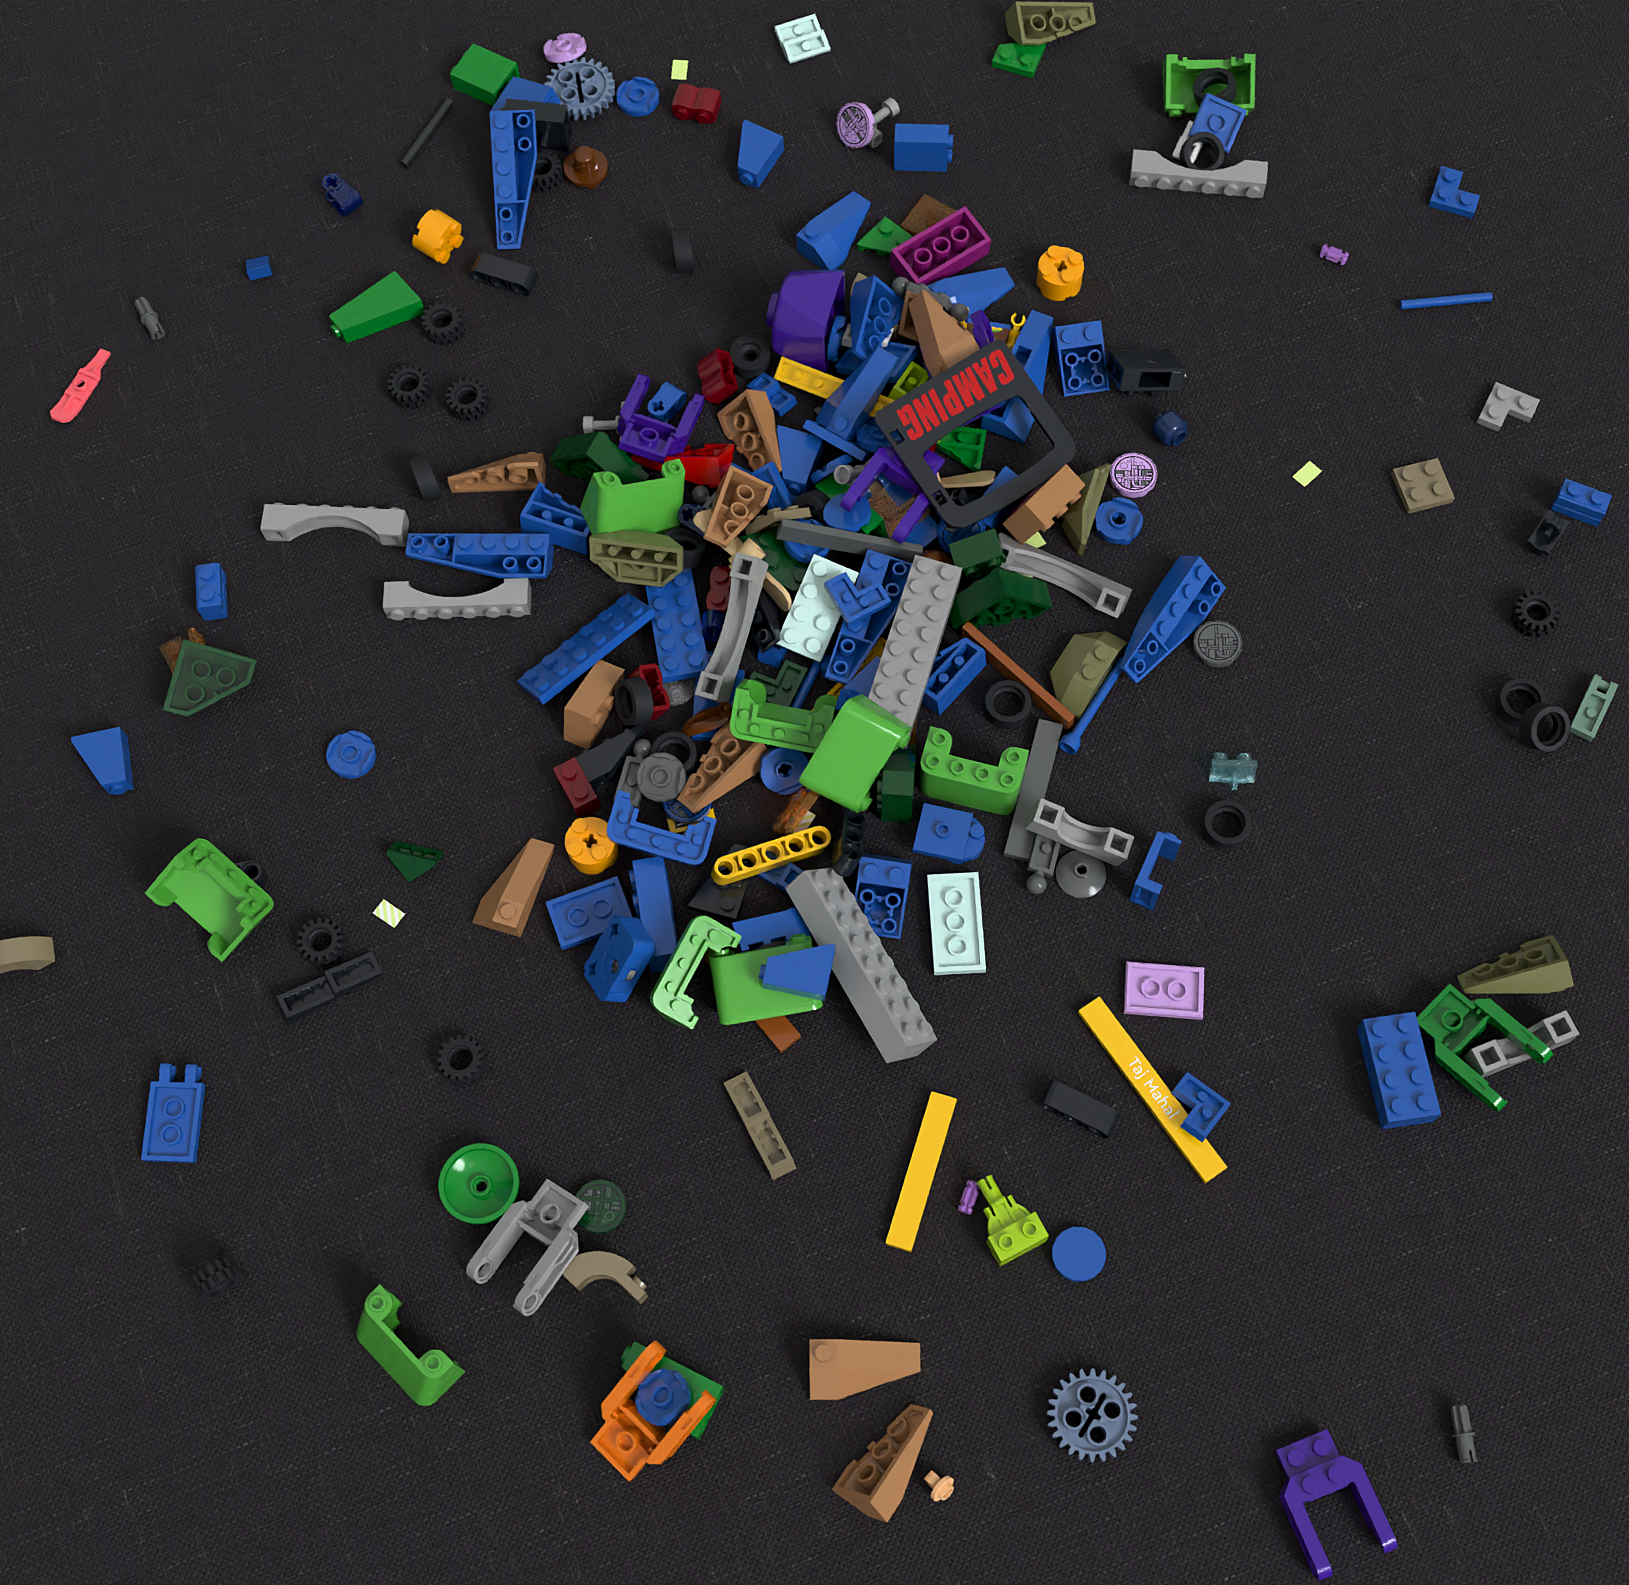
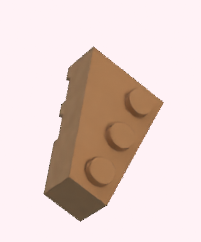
[1002,464,1085,545]
[564,660,625,749]

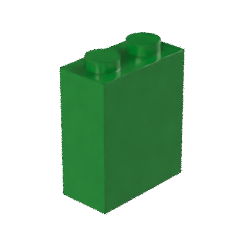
[450,44,520,106]

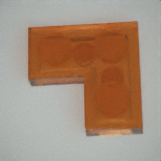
[868,488,932,539]

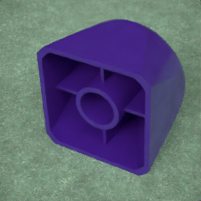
[766,270,845,373]

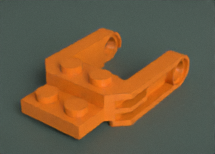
[590,1340,716,1482]

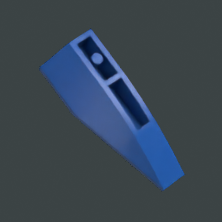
[490,110,538,250]
[981,310,1053,444]
[405,534,554,578]
[824,549,912,685]
[1120,556,1226,683]

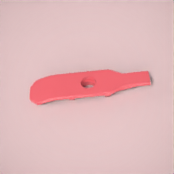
[50,348,111,423]

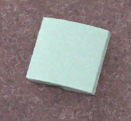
[774,14,830,63]

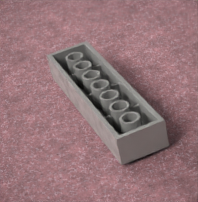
[868,555,962,749]
[785,868,938,1063]

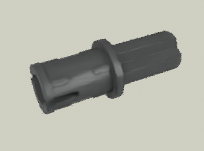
[134,297,165,340]
[1450,1405,1478,1463]

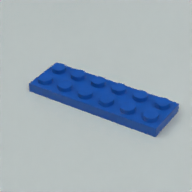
[645,569,709,683]
[517,593,656,705]

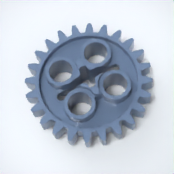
[544,57,615,121]
[1046,1368,1138,1463]

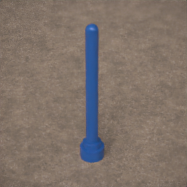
[1058,657,1123,755]

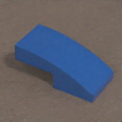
[747,372,797,417]
[756,851,803,893]

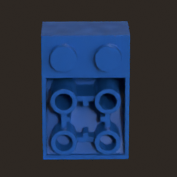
[1051,320,1110,397]
[855,853,913,939]

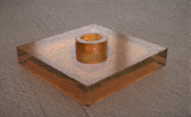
[901,194,956,237]

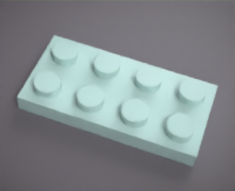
[776,554,859,663]
[927,872,986,975]

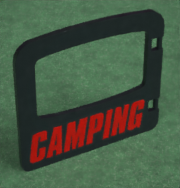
[874,340,1076,529]

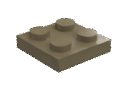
[1391,458,1455,514]
[744,505,811,535]

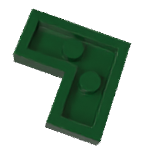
[749,660,808,707]

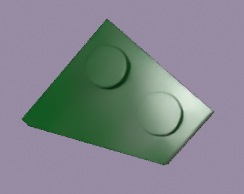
[992,43,1046,78]
[857,217,913,256]
[937,427,987,472]

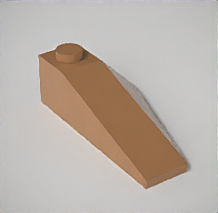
[717,389,782,473]
[448,452,546,493]
[677,719,768,814]
[473,838,555,937]

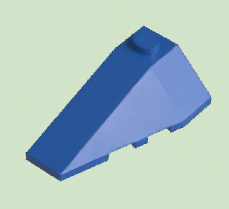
[816,347,899,442]

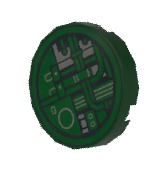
[576,1179,627,1234]

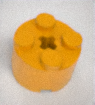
[412,208,463,264]
[1036,245,1084,301]
[565,817,618,875]

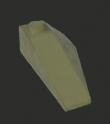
[1005,1,1096,45]
[1457,935,1574,994]

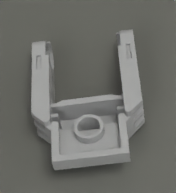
[466,1179,589,1316]

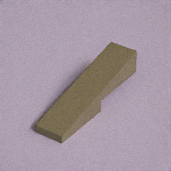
[724,1071,796,1180]

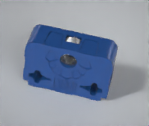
[584,915,655,1002]

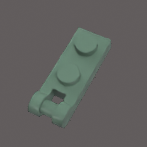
[1570,674,1618,742]

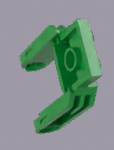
[1417,984,1553,1112]

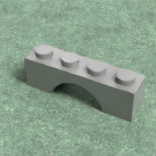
[1025,798,1134,866]
[1464,1011,1579,1078]

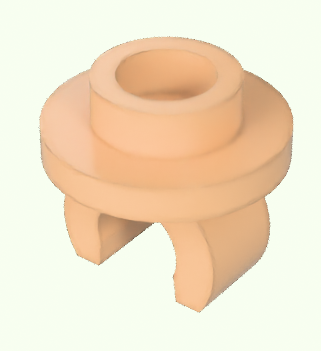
[924,1470,954,1501]

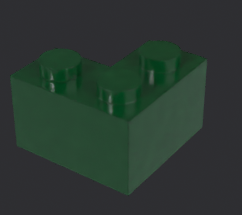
[948,528,1007,583]

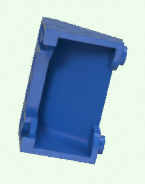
[606,790,717,866]

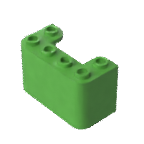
[919,726,1029,815]

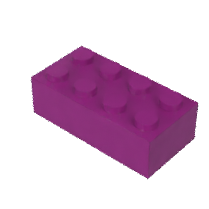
[889,206,992,286]

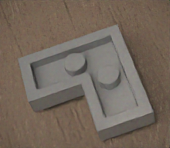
[1477,382,1540,432]

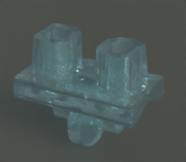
[1209,753,1258,790]

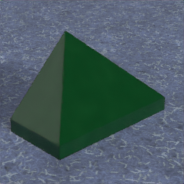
[387,840,444,882]

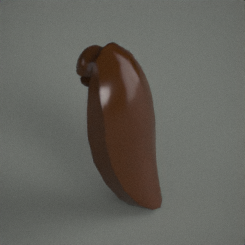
[682,701,733,737]

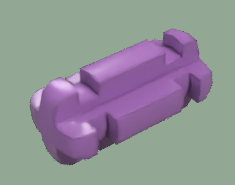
[1320,244,1349,265]
[958,1180,980,1214]

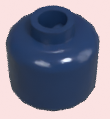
[1153,411,1188,446]

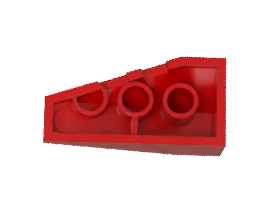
[630,444,734,488]

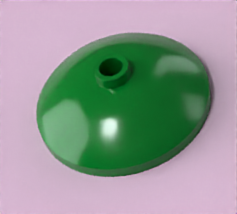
[438,1143,519,1224]

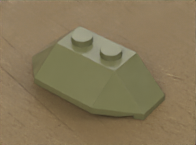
[1060,463,1111,555]
[589,530,683,587]
[1050,631,1128,720]

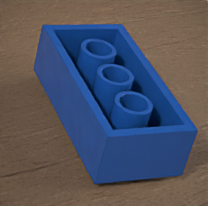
[629,857,678,973]
[1357,1012,1441,1129]

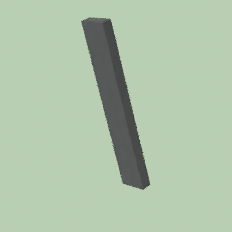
[776,519,923,563]
[1004,719,1063,862]

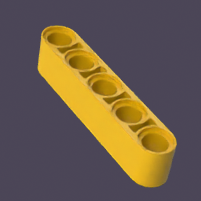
[711,826,831,885]

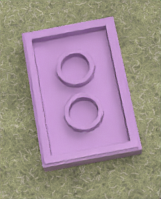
[1124,962,1204,1020]

